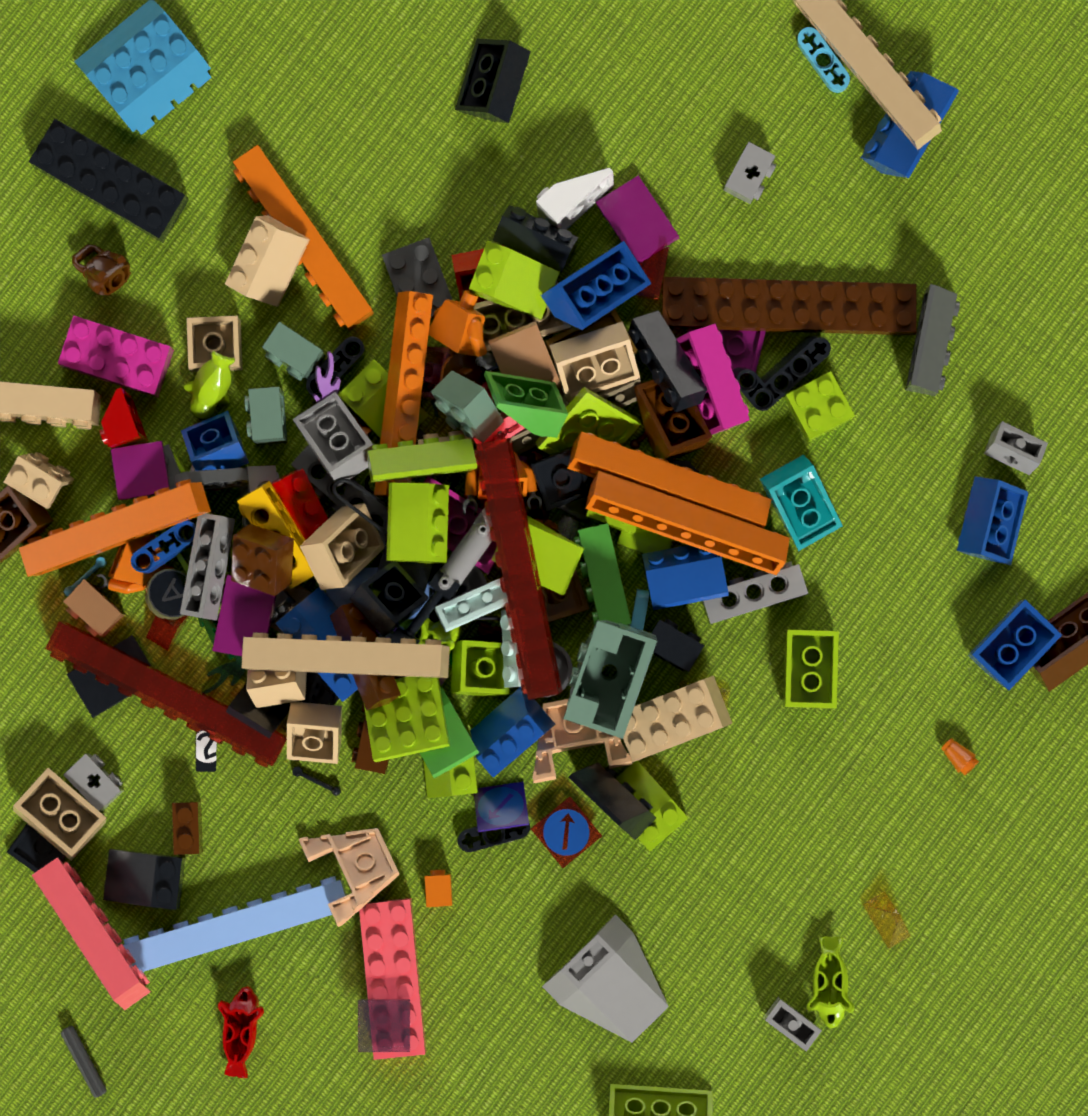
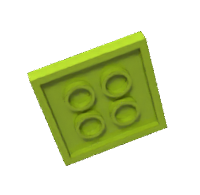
[364,676,450,762]

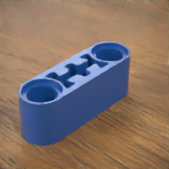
[131,521,196,573]

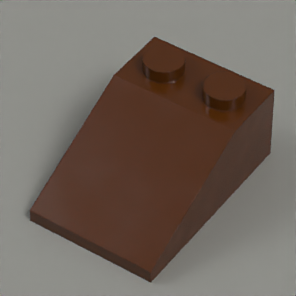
[634,380,713,461]
[0,485,54,563]

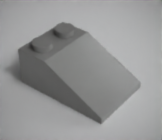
[293,392,373,487]

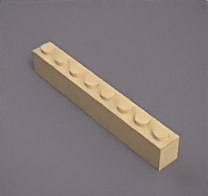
[793,0,942,150]
[242,633,450,678]

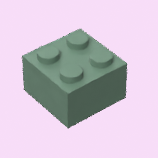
[262,322,325,381]
[431,371,504,443]
[245,387,288,445]

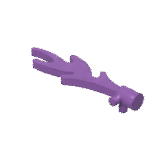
[313,351,341,403]

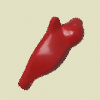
[218,986,264,1078]

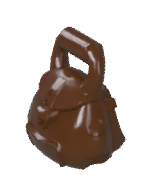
[72,244,131,296]

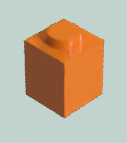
[425,869,453,907]

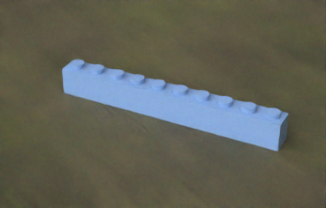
[101,876,347,983]

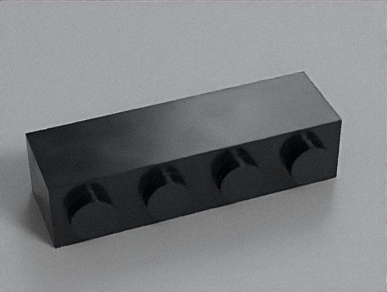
[628,310,707,412]

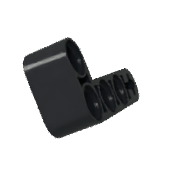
[733,335,831,411]

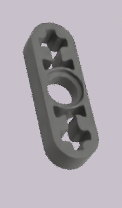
[174,468,249,490]

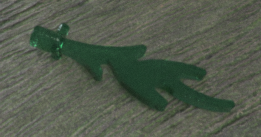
[202,632,277,695]

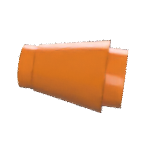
[941,738,979,776]

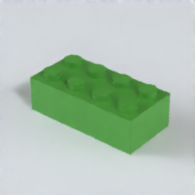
[574,523,632,626]

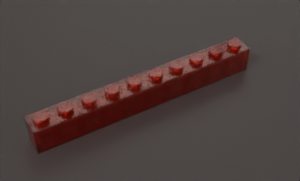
[474,438,563,700]
[45,621,287,768]

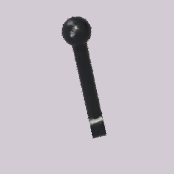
[292,766,341,796]

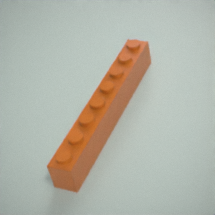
[233,145,374,331]
[374,291,433,497]
[567,431,772,528]
[585,471,790,576]
[19,479,211,577]

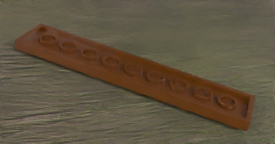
[662,277,917,335]

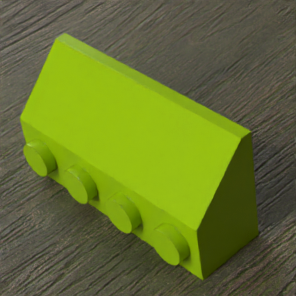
[367,434,477,483]
[608,1084,713,1116]

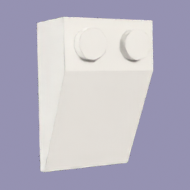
[536,168,614,230]

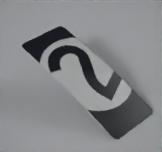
[196,724,217,772]

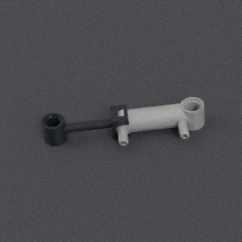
[390,504,508,644]

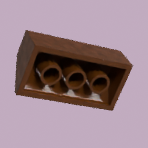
[1030,592,1088,692]

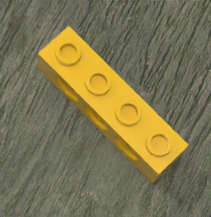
[237,481,314,589]

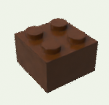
[231,524,294,596]

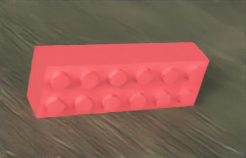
[32,857,150,1010]
[359,898,427,1060]

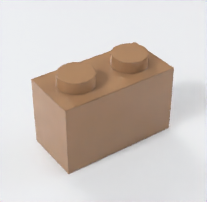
[63,579,125,637]

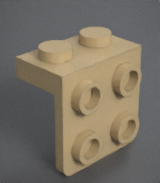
[4,452,74,509]

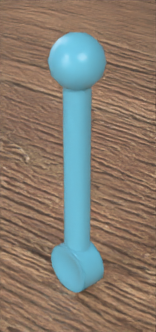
[64,557,107,596]

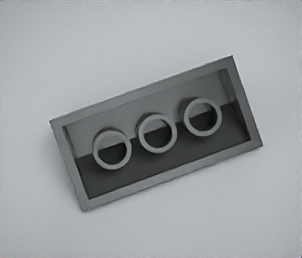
[905,284,960,396]

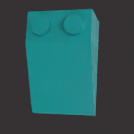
[760,455,843,551]

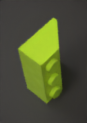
[387,482,449,564]

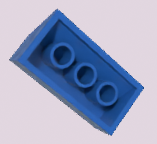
[861,71,959,178]
[541,241,652,330]
[276,587,358,702]

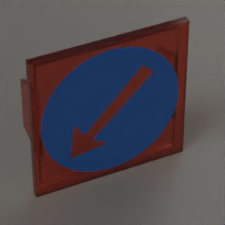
[531,797,602,868]

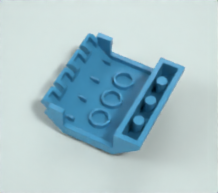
[74,0,212,135]

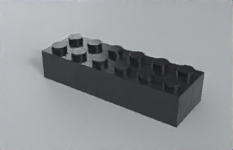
[29,119,189,243]

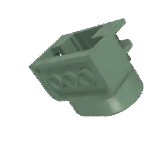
[563,620,657,739]

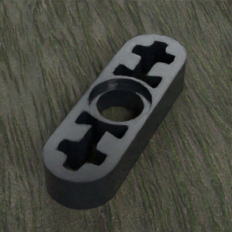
[458,823,530,852]

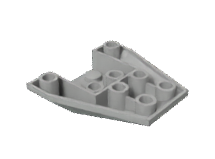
[542,914,669,1042]

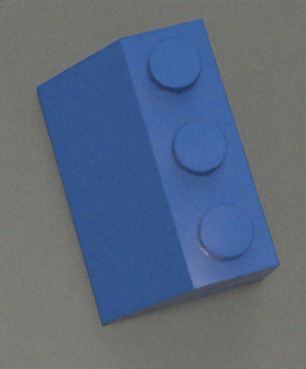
[957,477,1028,565]
[642,545,729,610]
[968,599,1062,691]
[470,686,556,777]

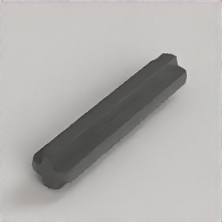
[61,1026,107,1098]

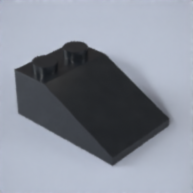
[103,849,186,910]

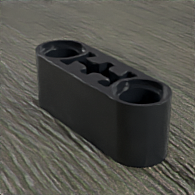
[306,337,366,398]

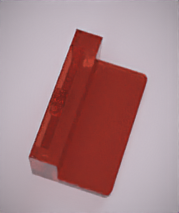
[634,246,669,301]

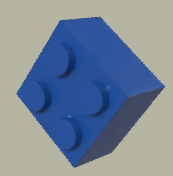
[181,411,249,471]

